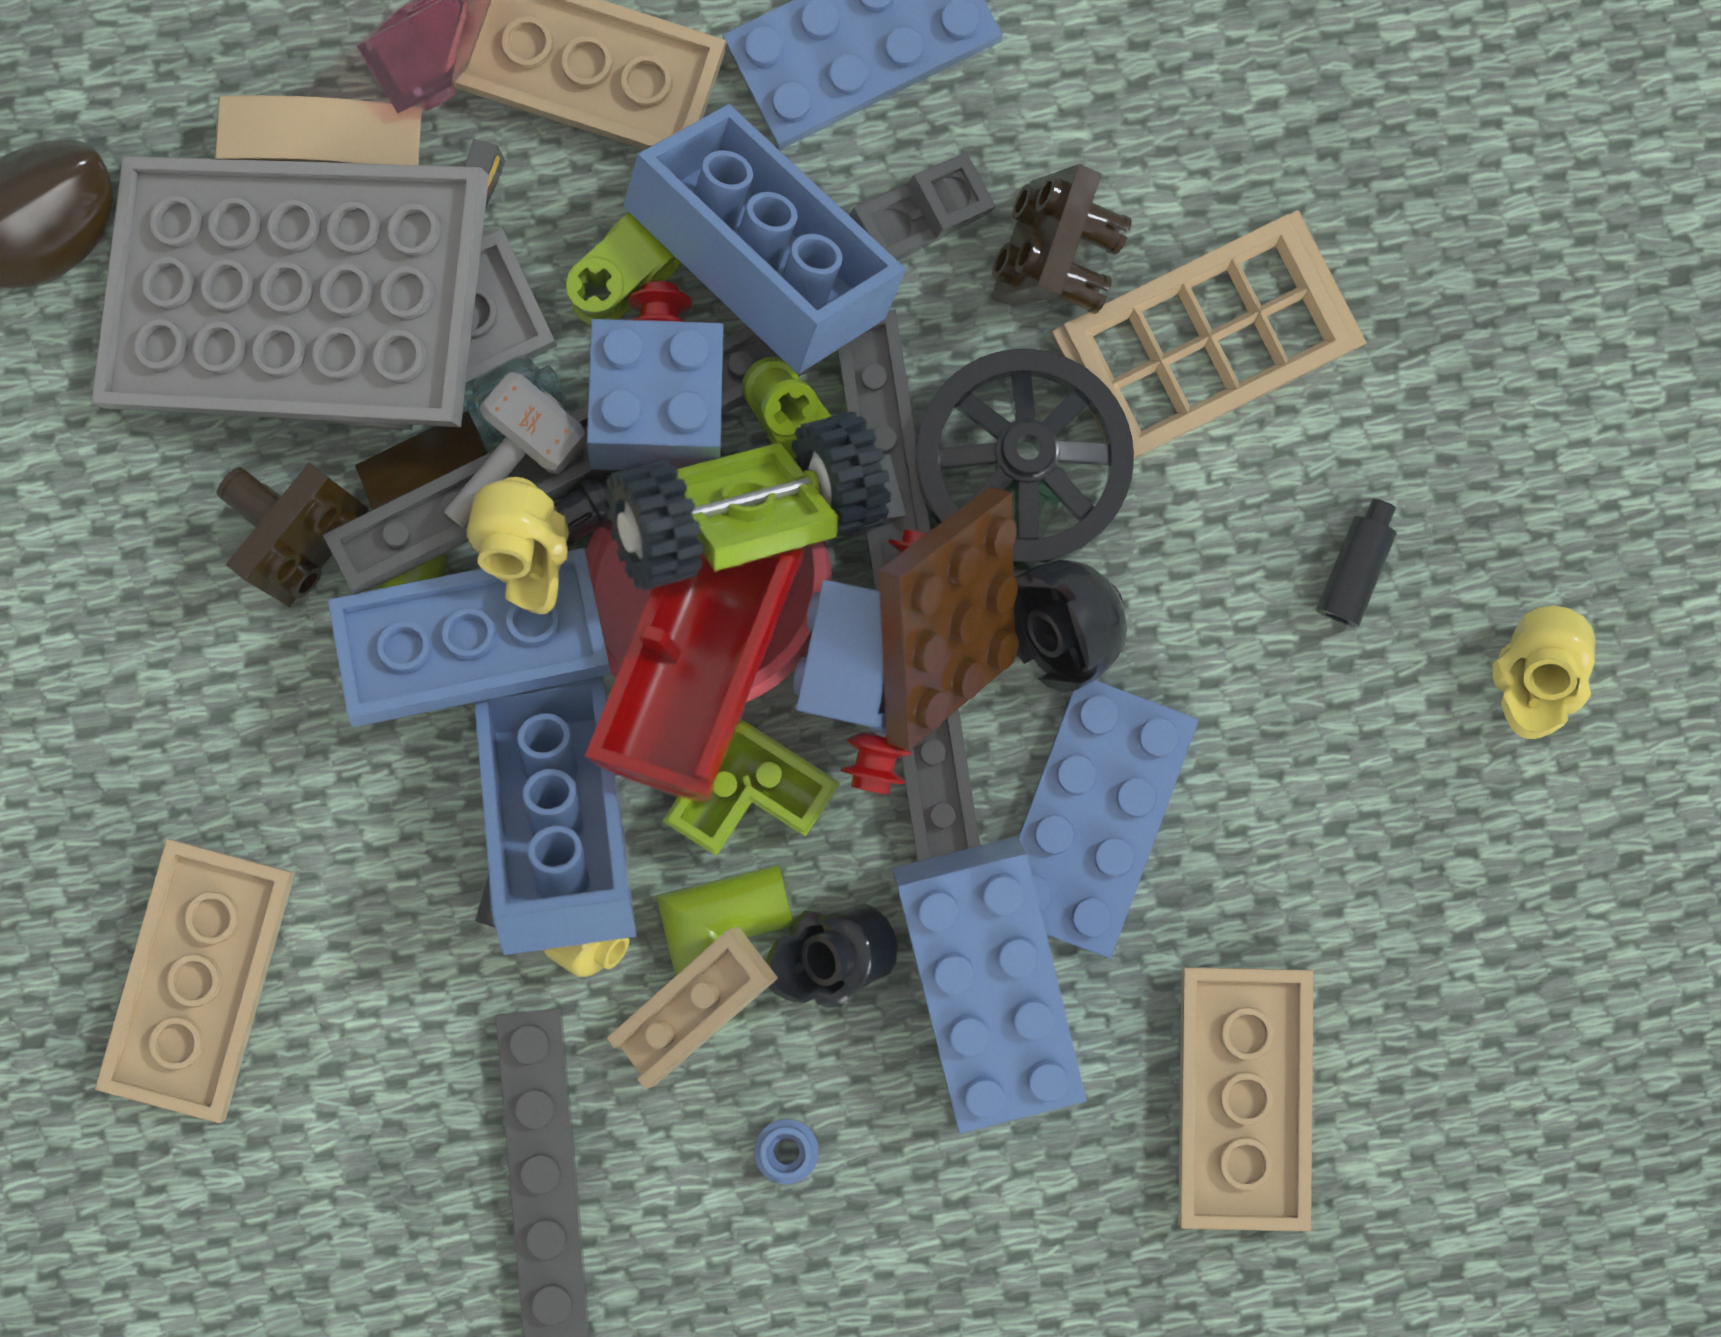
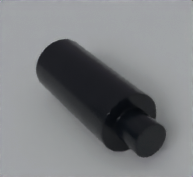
[1316,498,1397,627]

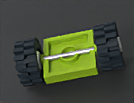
[605,411,891,591]

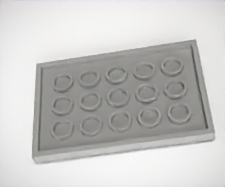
[91,156,489,427]

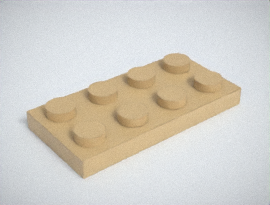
[447,0,727,150]
[95,839,296,1123]
[1178,967,1313,1231]

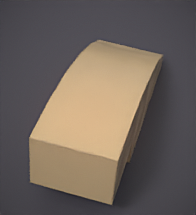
[214,95,422,165]

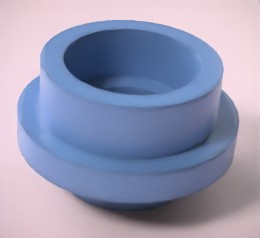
[754,1118,819,1184]

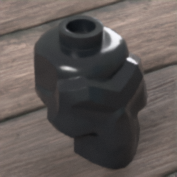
[765,903,898,1008]

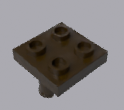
[991,164,1132,314]
[217,463,369,607]

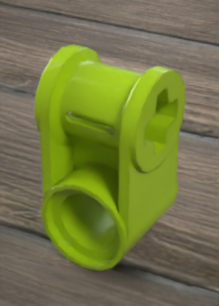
[566,213,681,327]
[742,357,832,458]

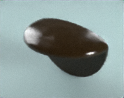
[0,139,112,289]

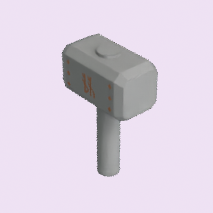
[443,372,587,528]

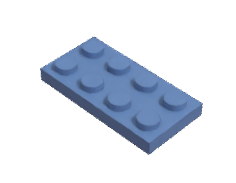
[723,0,1002,150]
[328,548,611,728]
[1018,680,1199,959]

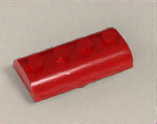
[585,549,804,802]

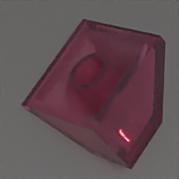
[356,0,492,114]

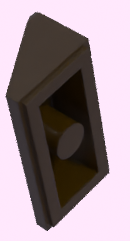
[355,410,490,510]

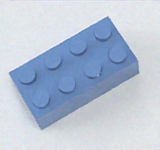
[623,104,906,375]
[475,676,636,955]
[892,836,1087,1134]

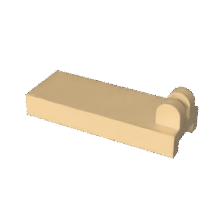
[607,927,778,1089]

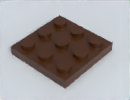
[878,487,1019,751]

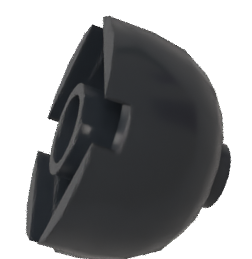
[1014,560,1127,693]

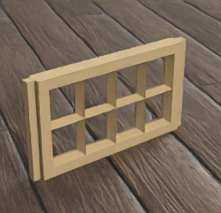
[1051,210,1367,460]

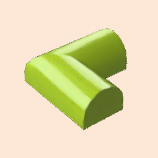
[663,719,840,856]
[655,864,793,976]

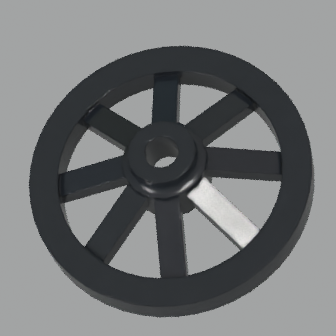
[916,349,1134,566]

